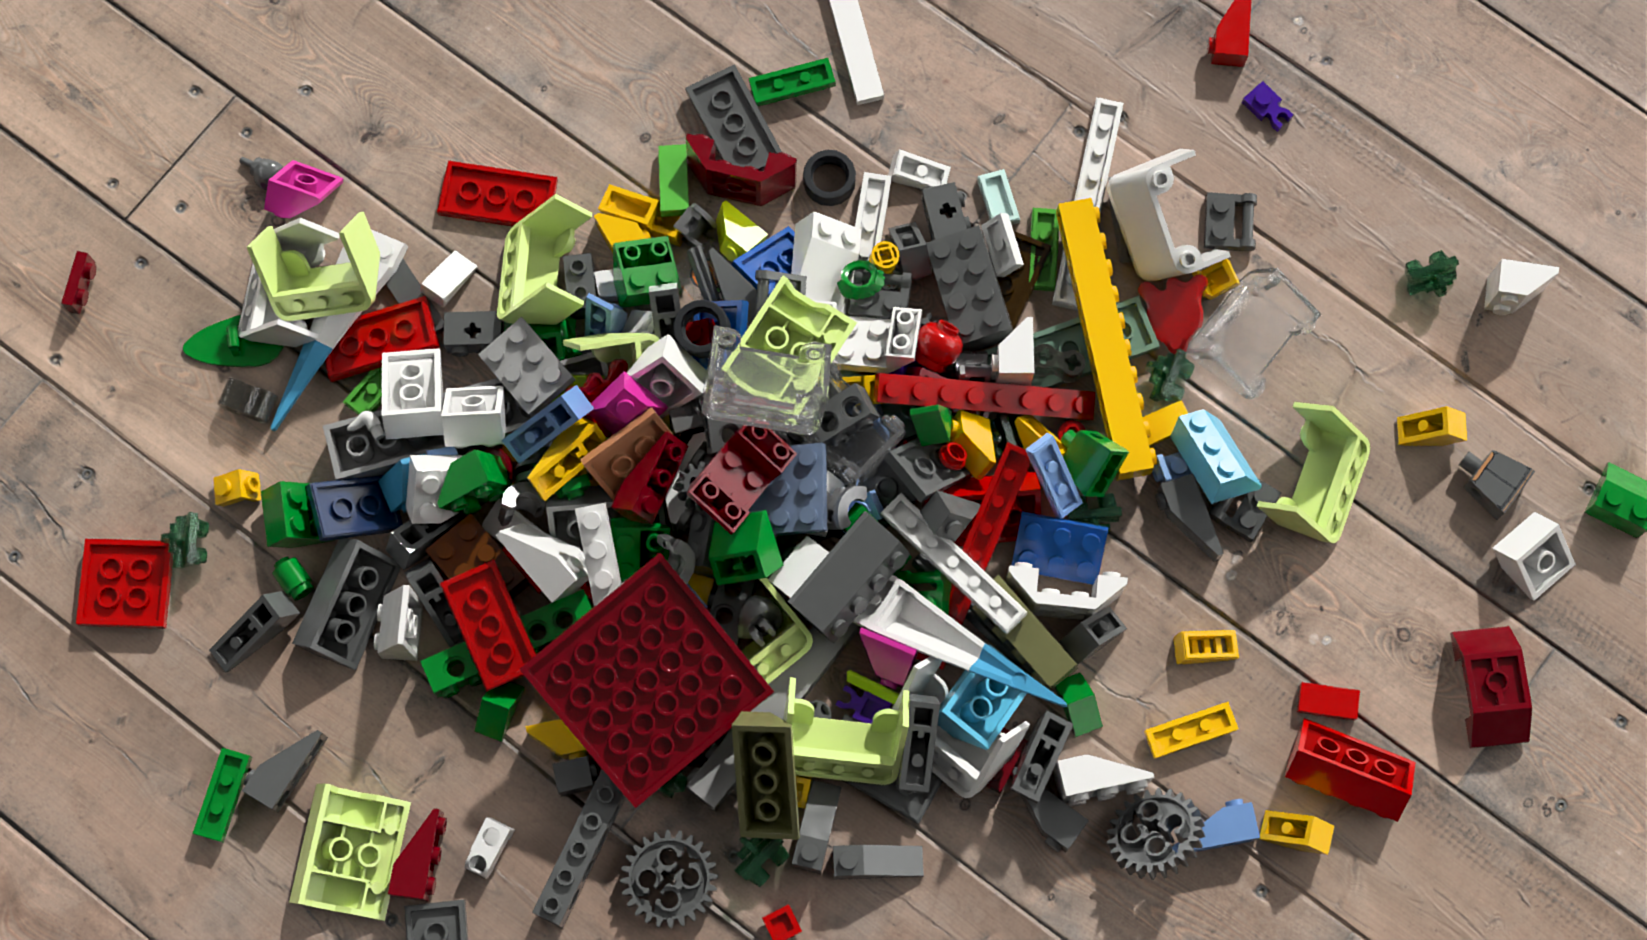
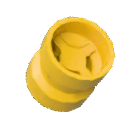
[868,241,900,274]

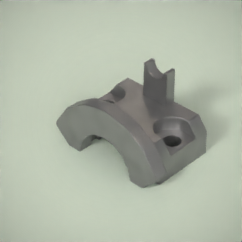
[673,203,717,250]
[954,351,992,382]
[498,482,547,526]
[827,486,867,530]
[657,533,696,584]

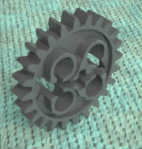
[1107,788,1205,880]
[620,829,718,929]

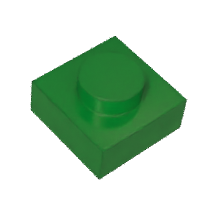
[556,474,591,501]

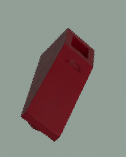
[611,432,689,524]
[388,808,447,902]

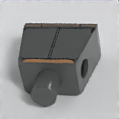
[1459,450,1535,520]

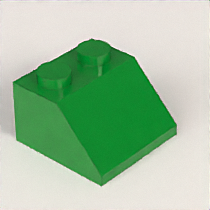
[1584,462,1647,538]

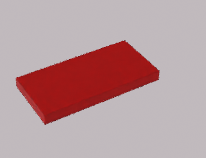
[437,160,558,227]
[325,296,439,382]
[440,560,536,692]

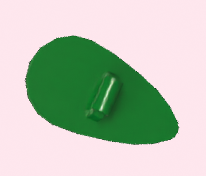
[183,315,284,368]

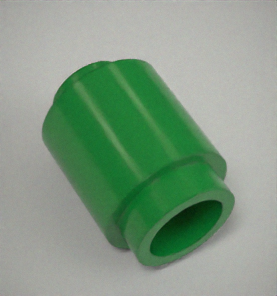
[272,556,314,601]

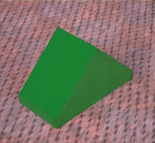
[910,405,952,446]
[1055,672,1103,738]
[474,682,525,742]

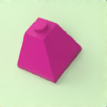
[264,160,344,219]
[588,371,668,435]
[859,627,917,691]

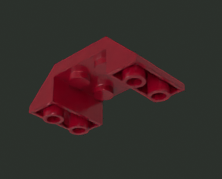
[686,133,797,206]
[687,414,797,535]
[1450,626,1532,749]

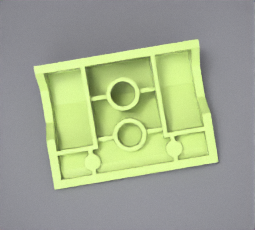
[718,276,857,419]
[289,783,411,921]

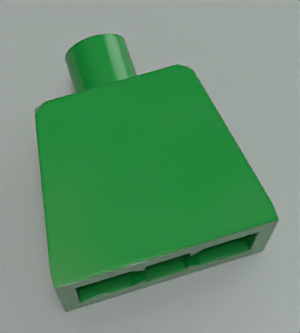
[1061,430,1129,497]

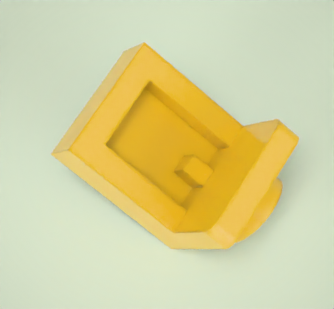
[1192,259,1240,300]
[213,469,261,507]

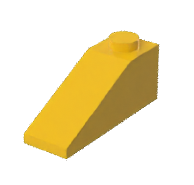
[527,417,607,501]

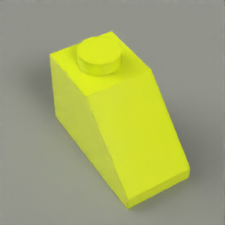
[716,200,768,262]

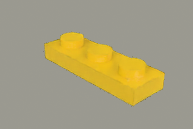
[1144,702,1239,759]

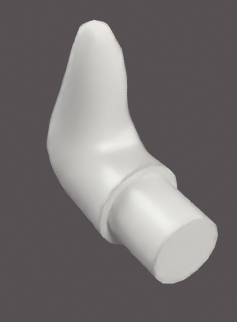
[347,411,385,440]

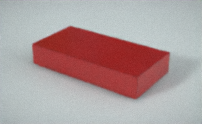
[1297,682,1360,721]

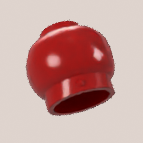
[915,320,963,373]

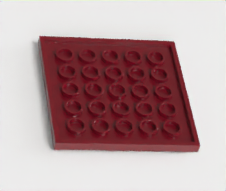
[519,553,774,808]

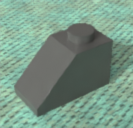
[888,222,932,281]
[920,490,980,541]
[1059,606,1127,665]

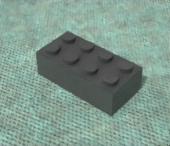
[926,225,1013,351]

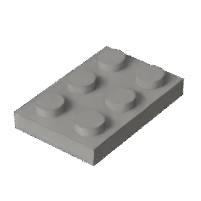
[478,317,576,417]

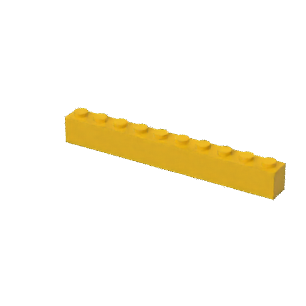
[1056,198,1157,481]

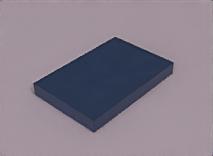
[306,475,403,541]

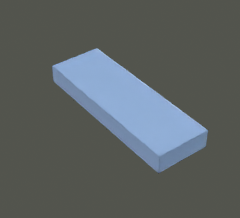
[1025,433,1083,519]

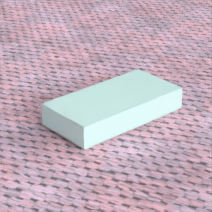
[977,169,1020,225]

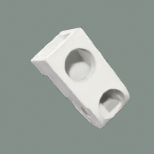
[464,818,515,879]

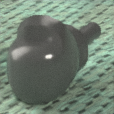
[239,157,283,190]

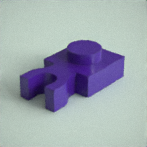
[1241,81,1294,132]
[836,685,893,724]

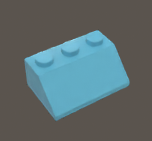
[1170,409,1262,504]
[938,644,1027,750]

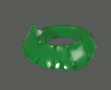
[837,260,885,300]
[560,316,582,359]

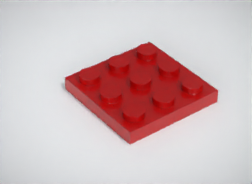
[76,538,175,629]

